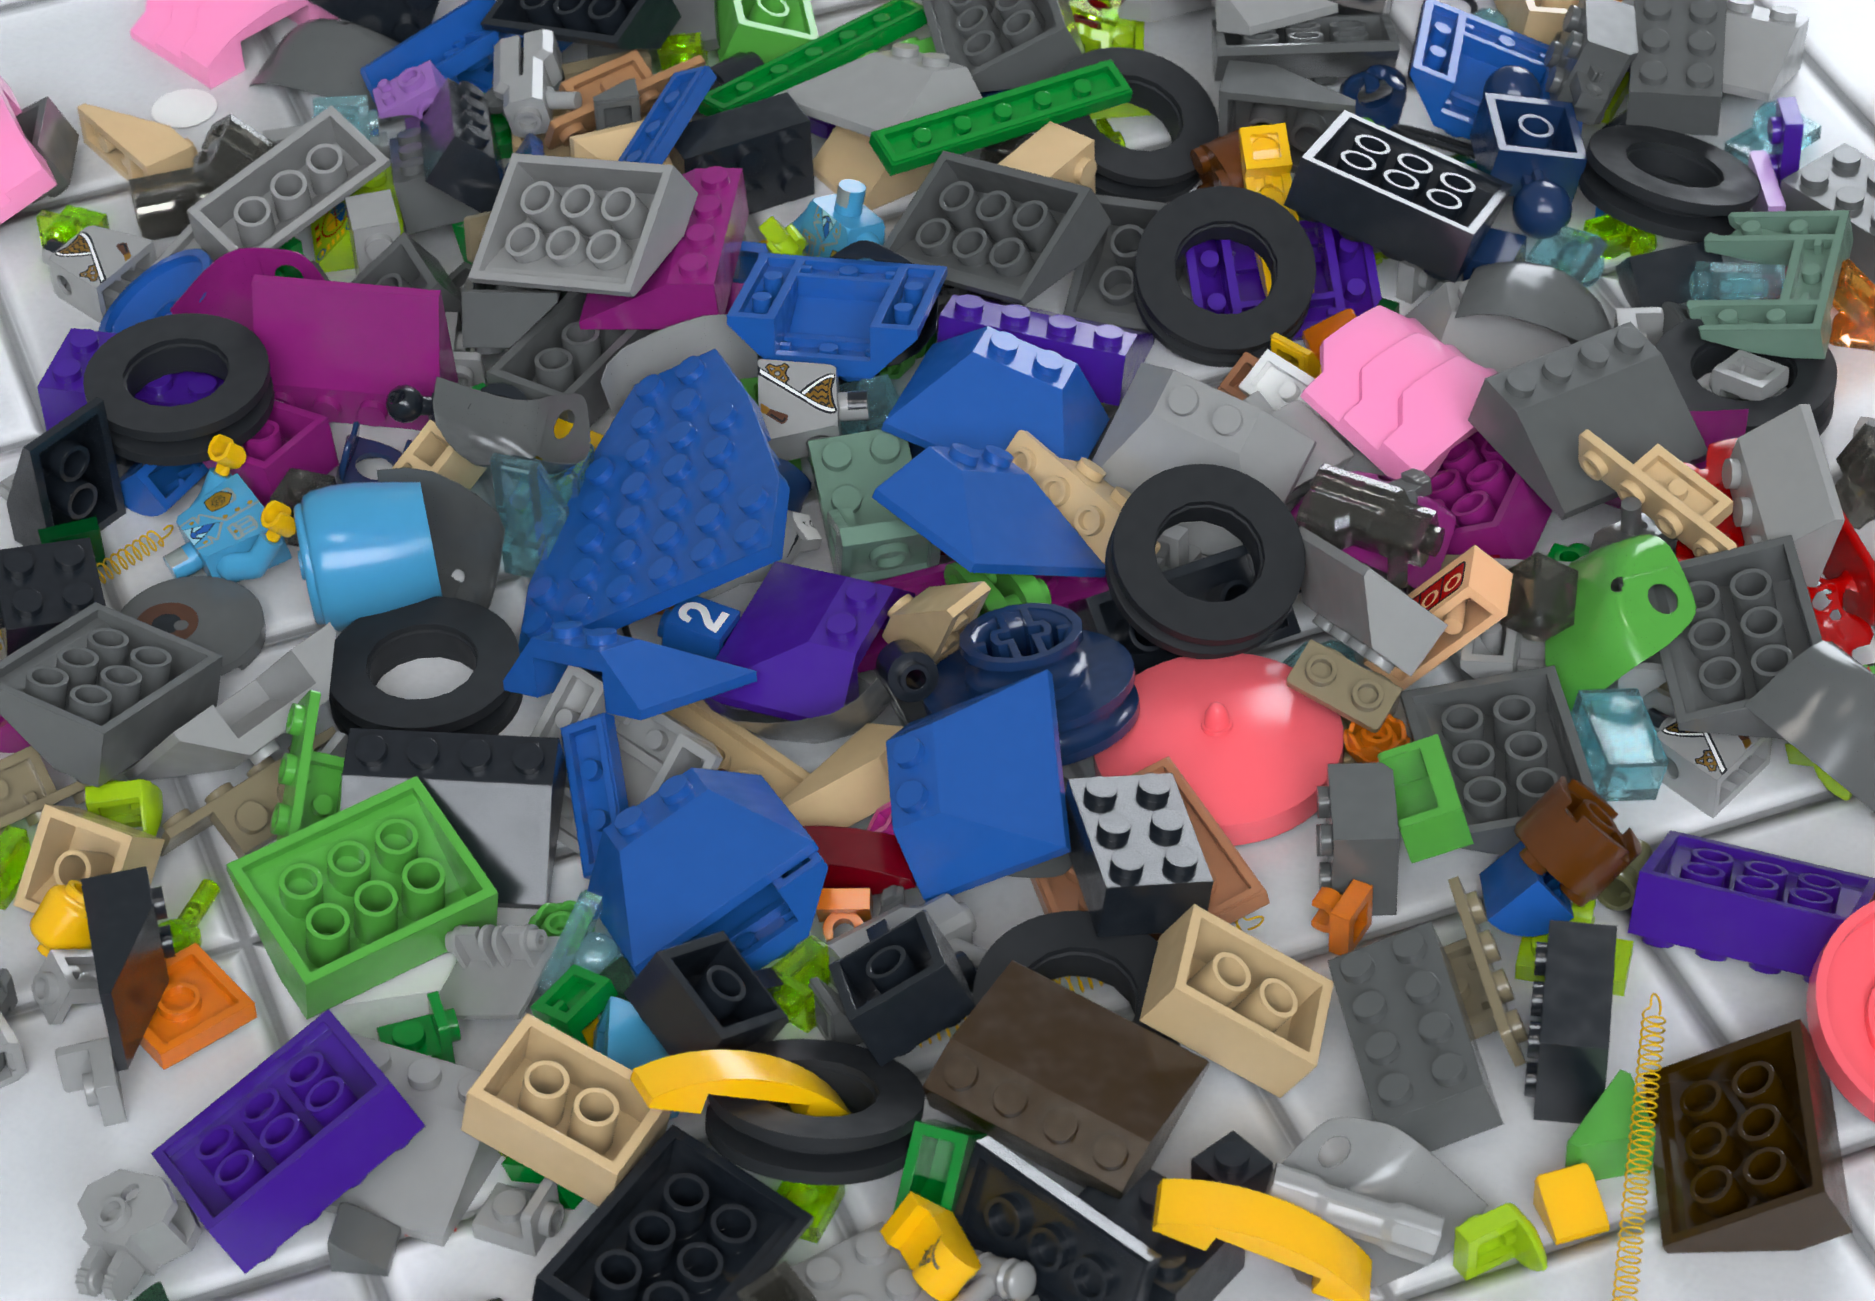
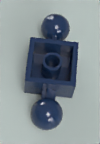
[1469,65,1588,239]

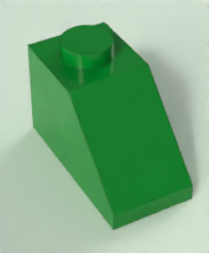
[893,1119,988,1213]

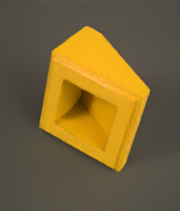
[1271,332,1321,379]
[1533,1163,1610,1245]

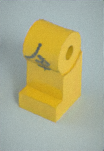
[880,1192,981,1301]

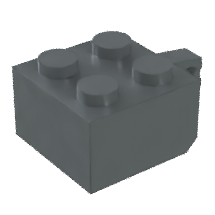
[1544,0,1638,126]
[1316,763,1400,916]

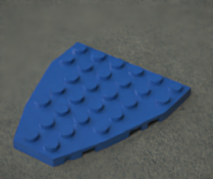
[518,348,790,654]

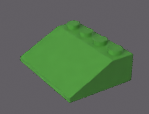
[226,776,498,1019]

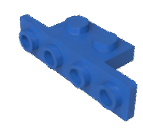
[360,0,502,106]

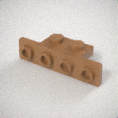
[544,50,706,150]

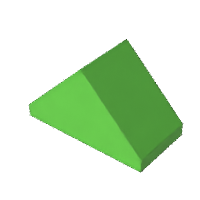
[1565,1069,1656,1181]

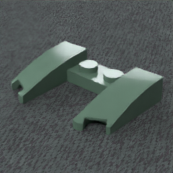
[1686,210,1854,360]

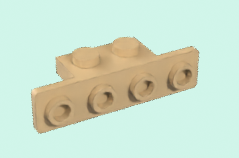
[1578,429,1737,557]
[1006,430,1161,564]

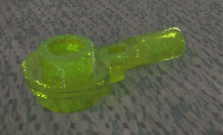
[159,879,220,954]

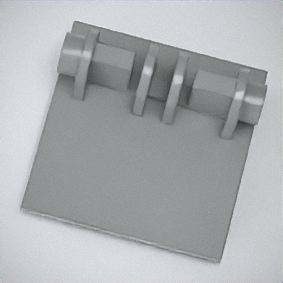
[428,924,563,1019]

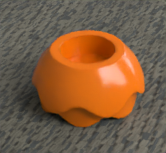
[1343,714,1410,763]

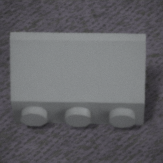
[1722,404,1845,587]

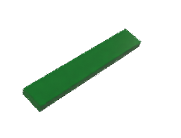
[698,0,928,116]
[869,59,1133,176]

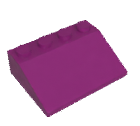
[579,166,749,330]
[252,274,459,431]
[1427,431,1553,560]

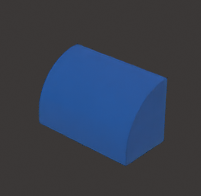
[119,462,209,516]
[1479,841,1574,937]

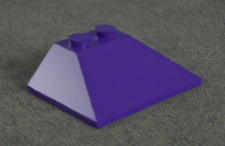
[1184,220,1382,341]
[709,561,915,721]

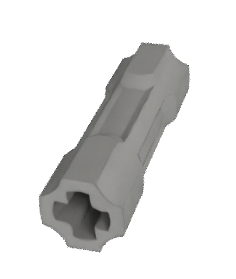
[1265,1163,1444,1266]

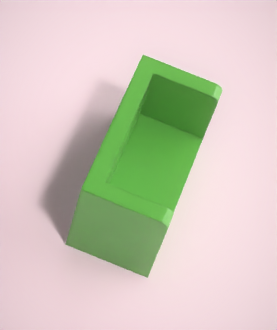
[1377,734,1474,864]

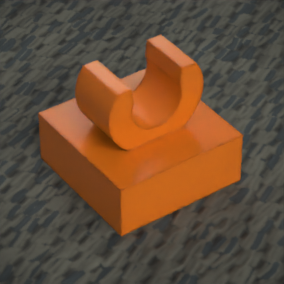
[1311,879,1373,956]
[816,888,873,942]

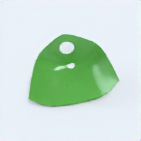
[1545,534,1696,714]

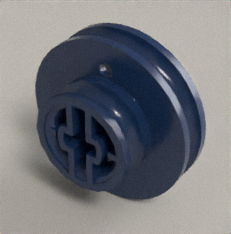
[923,603,1140,766]

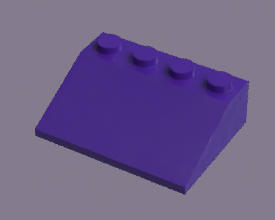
[937,294,1155,406]
[1628,830,1875,983]
[151,1009,426,1274]

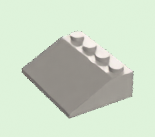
[1622,0,1810,102]
[468,153,698,297]
[324,1033,503,1247]

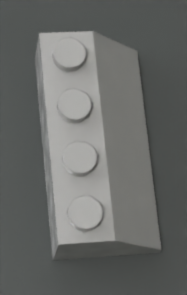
[187,105,391,260]
[1299,526,1448,676]

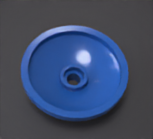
[98,249,214,333]

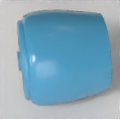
[293,482,442,632]

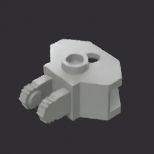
[74,1169,202,1301]

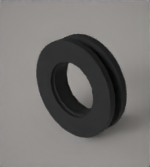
[1058,47,1219,203]
[1578,125,1760,243]
[1133,186,1316,367]
[83,313,274,466]
[1655,319,1837,436]
[1105,464,1306,659]
[329,596,523,736]
[973,911,1180,1046]
[705,1039,925,1185]

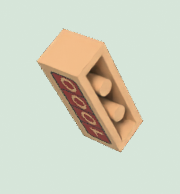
[1363,545,1513,691]

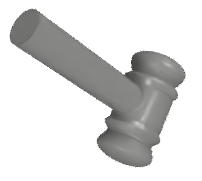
[953,1250,1037,1301]

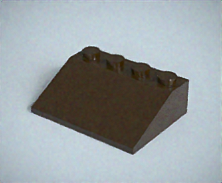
[922,960,1210,1199]
[1644,1019,1853,1253]

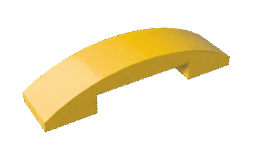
[1239,123,1315,297]
[630,1050,851,1117]
[1152,1179,1372,1301]

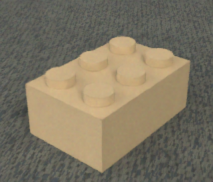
[1139,904,1334,1098]
[461,1013,671,1207]

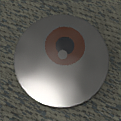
[120,576,266,676]

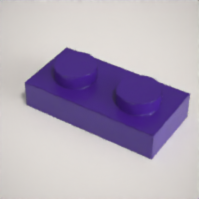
[1767,97,1804,188]

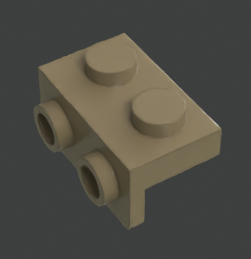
[1286,639,1403,733]

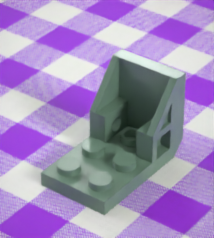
[807,429,941,582]

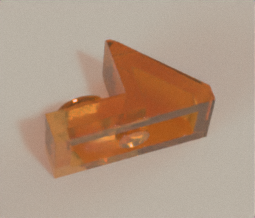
[1829,258,1875,351]

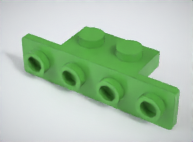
[270,690,345,841]

